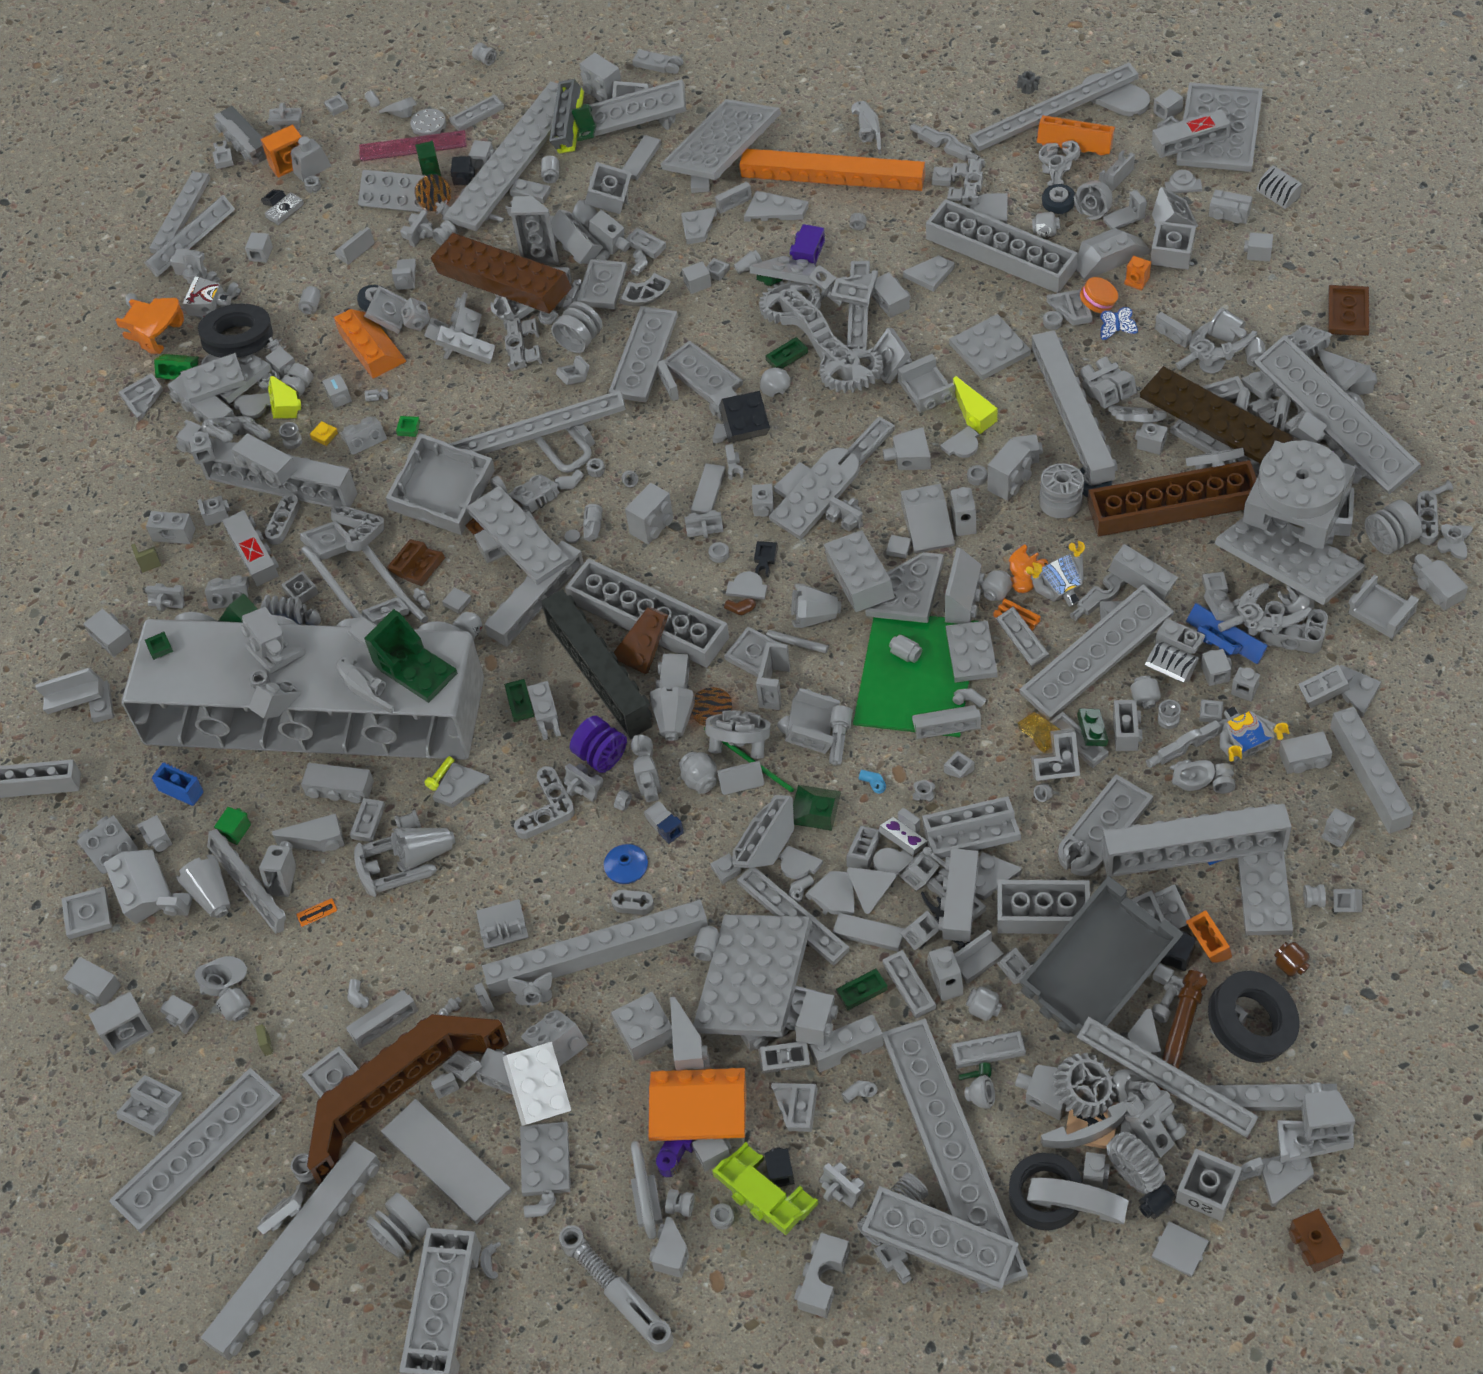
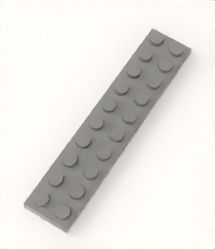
[1254,335,1421,495]

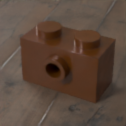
[1289,1209,1344,1273]

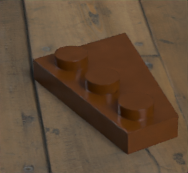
[614,607,669,674]

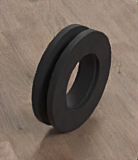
[198,304,273,358]
[1208,971,1300,1063]

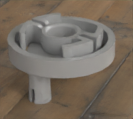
[705,710,771,759]

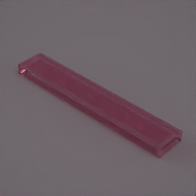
[359,130,467,162]

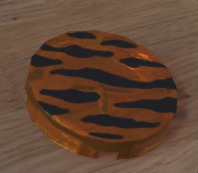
[415,175,451,212]
[691,687,733,726]

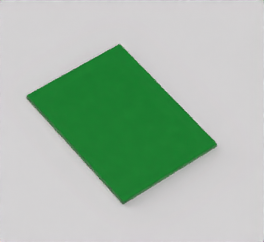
[853,616,979,737]

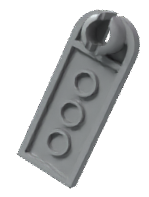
[769,448,860,540]
[1058,774,1153,876]

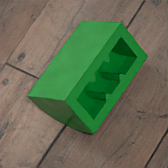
[154,354,199,380]

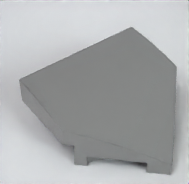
[805,871,855,916]

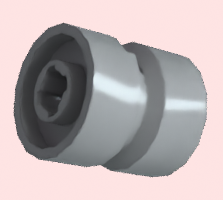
[281,363,314,399]

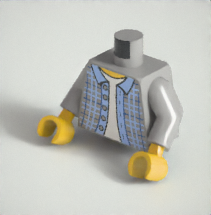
[1026,541,1085,607]

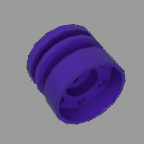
[570,715,627,773]

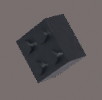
[719,391,770,443]

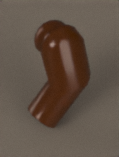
[724,598,756,616]

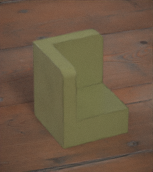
[131,543,162,573]

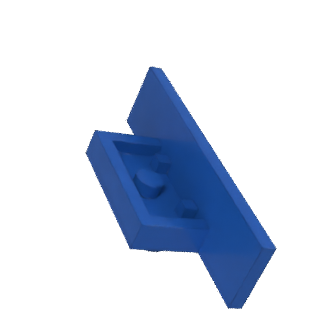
[1186,603,1269,664]

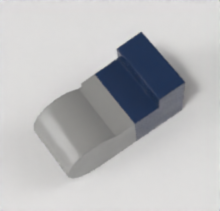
[644,801,684,844]

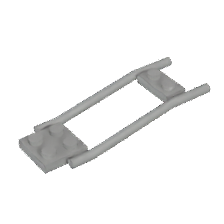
[300,521,428,625]

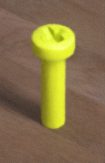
[424,756,455,791]

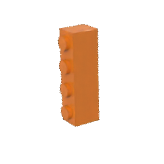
[1037,115,1115,155]

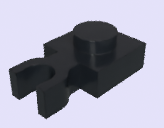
[754,541,778,577]

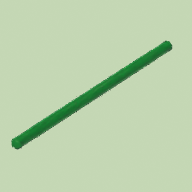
[704,727,794,792]

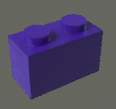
[790,224,825,265]

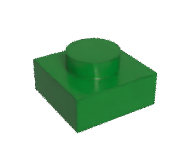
[396,416,420,437]

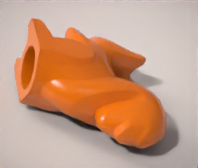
[1009,544,1048,593]

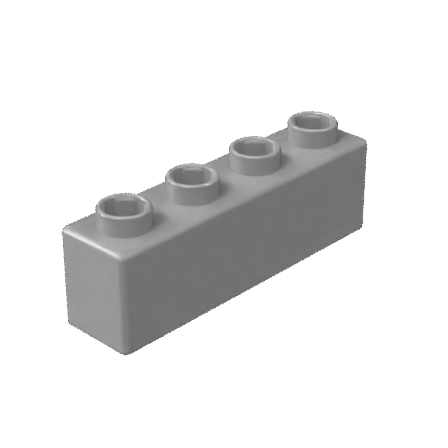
[121,612,484,760]

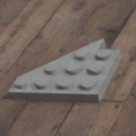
[865,552,944,623]

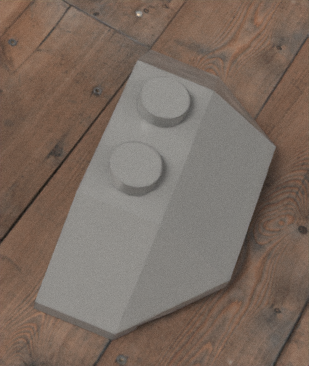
[1076,228,1151,281]
[732,795,794,868]

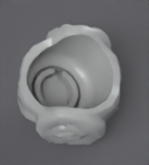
[679,752,717,794]

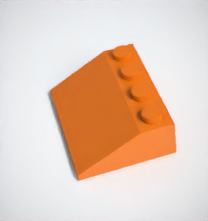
[648,1068,747,1141]

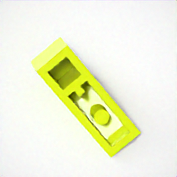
[953,376,998,434]

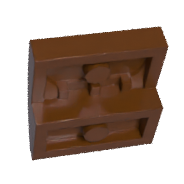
[386,539,445,586]

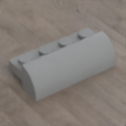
[922,796,1021,859]

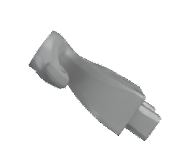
[631,735,662,802]

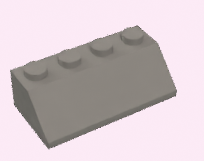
[511,196,559,265]

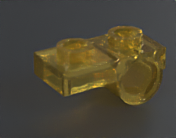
[1018,712,1061,753]

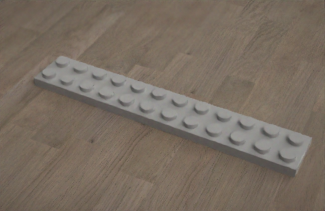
[444,81,570,231]
[882,1018,1028,1293]

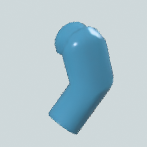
[859,769,886,794]

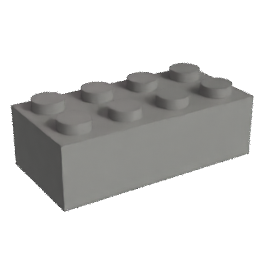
[824,530,895,612]
[997,880,1090,934]

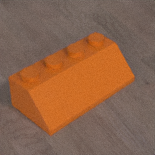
[334,309,406,379]

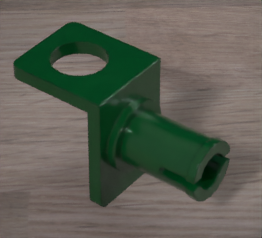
[572,104,596,141]

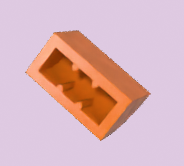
[1186,910,1232,963]

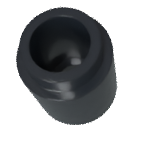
[1139,1183,1176,1219]

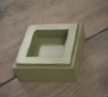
[255,1024,273,1056]

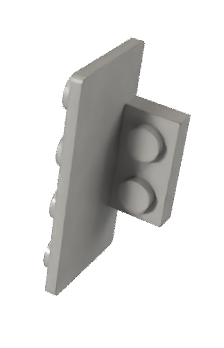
[358,170,432,212]

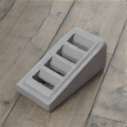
[847,826,881,869]

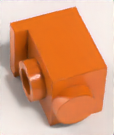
[1124,256,1151,290]

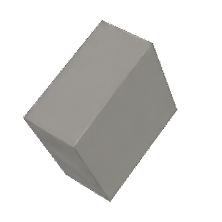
[281,571,319,604]

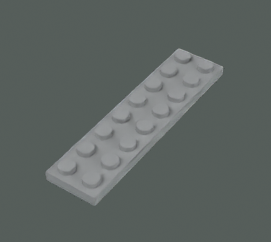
[1020,584,1174,721]
[109,1068,283,1234]

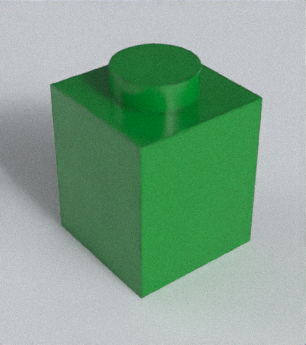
[214,807,251,845]

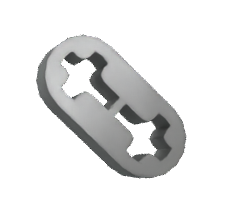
[611,890,654,915]

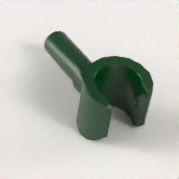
[958,1062,992,1080]

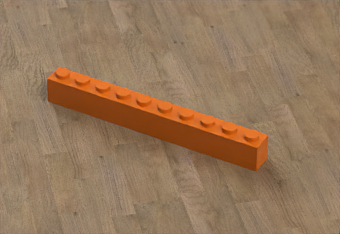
[740,149,925,191]

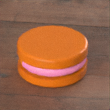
[1080,277,1118,313]

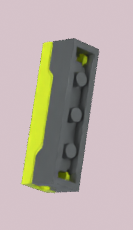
[549,79,584,154]

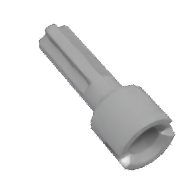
[829,705,853,766]

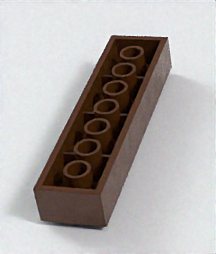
[431,233,572,314]
[1088,460,1257,537]

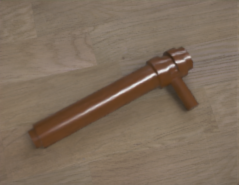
[1157,970,1208,1093]

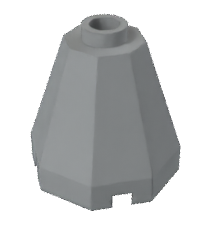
[791,583,841,628]
[650,687,695,741]

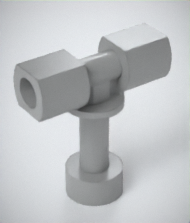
[1151,963,1184,1023]

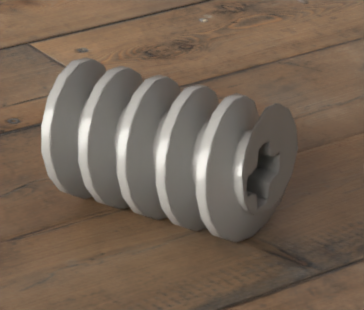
[261,594,307,625]

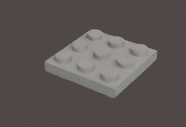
[949,314,1031,380]

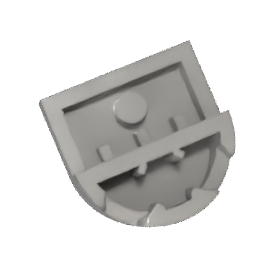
[491,294,535,322]

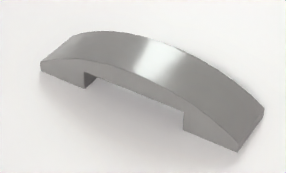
[1041,1101,1128,1148]
[1027,1178,1129,1225]

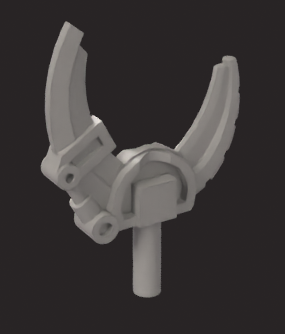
[1175,321,1257,370]
[1218,583,1312,635]

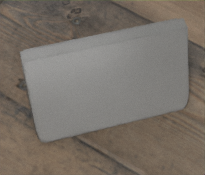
[717,761,764,795]

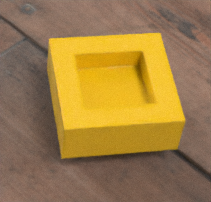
[310,421,338,446]

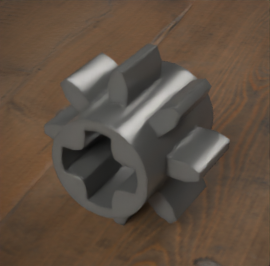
[1017,71,1039,94]

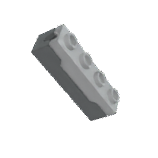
[214,106,267,166]

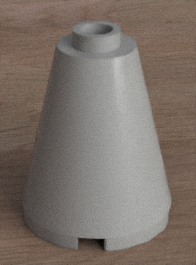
[391,828,455,872]
[176,855,231,918]

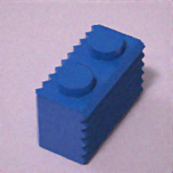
[152,762,204,806]

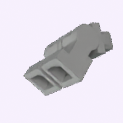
[1080,356,1137,409]

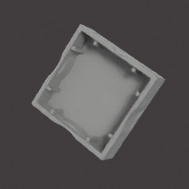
[386,433,495,535]

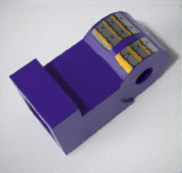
[656,1140,695,1177]

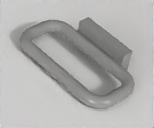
[534,410,595,473]
[631,1141,663,1239]

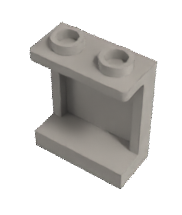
[898,354,955,413]
[1348,575,1419,639]

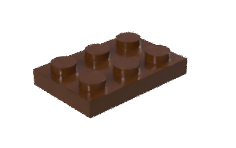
[1328,285,1369,336]

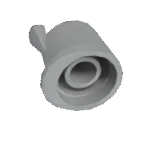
[1208,307,1247,344]

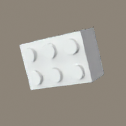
[502,1042,572,1126]

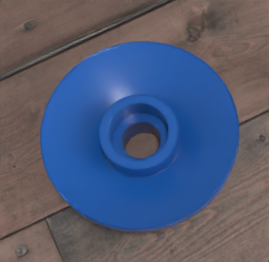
[604,844,648,884]

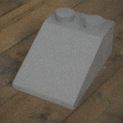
[901,483,955,554]
[670,997,710,1070]

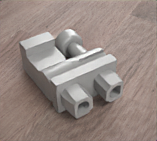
[1124,1082,1187,1158]

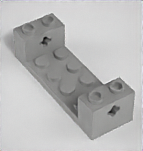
[399,1228,481,1374]

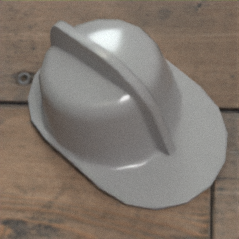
[195,956,247,996]

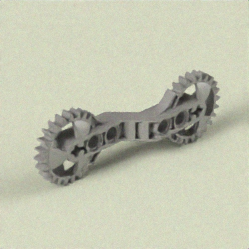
[759,280,884,393]

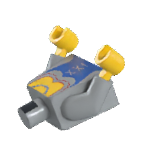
[1220,707,1290,763]

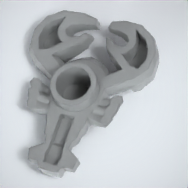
[1039,140,1081,187]

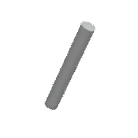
[766,630,828,654]

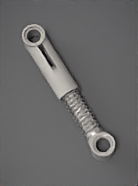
[559,1225,674,1353]

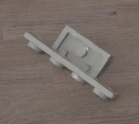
[442,292,482,359]

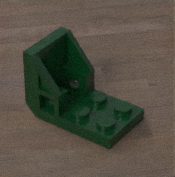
[364,609,458,703]

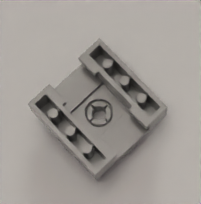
[1243,440,1356,549]

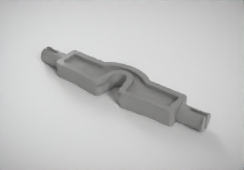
[910,123,981,161]
[1070,573,1126,621]
[1146,718,1228,768]

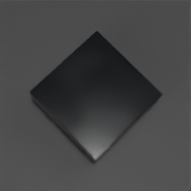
[261,189,286,206]

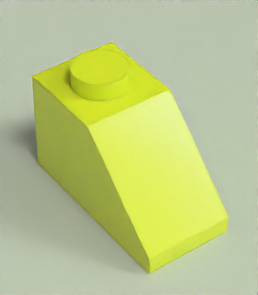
[268,376,301,419]

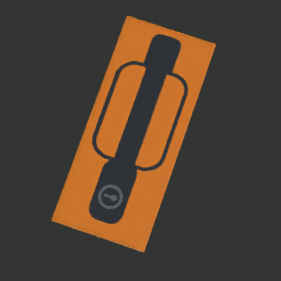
[296,898,338,927]

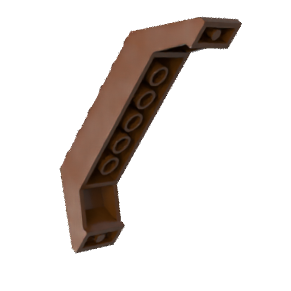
[307,1014,509,1186]

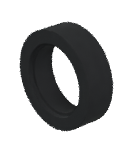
[1009,1153,1083,1230]

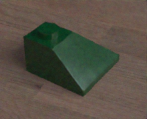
[793,785,841,831]

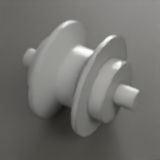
[435,200,451,220]
[265,337,286,352]

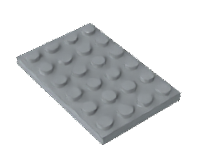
[1176,82,1263,172]
[661,99,781,180]
[1215,517,1366,605]
[693,915,812,1037]

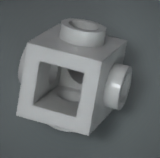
[400,297,430,331]

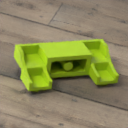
[712,1142,819,1235]

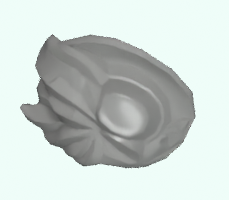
[1170,760,1215,791]

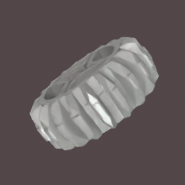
[1052,1053,1117,1118]
[1106,1131,1165,1194]

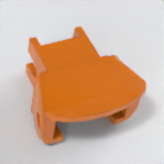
[115,298,184,354]

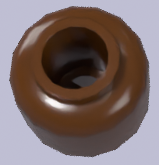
[1274,942,1310,977]

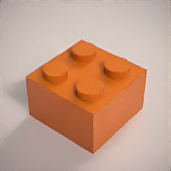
[261,124,302,178]

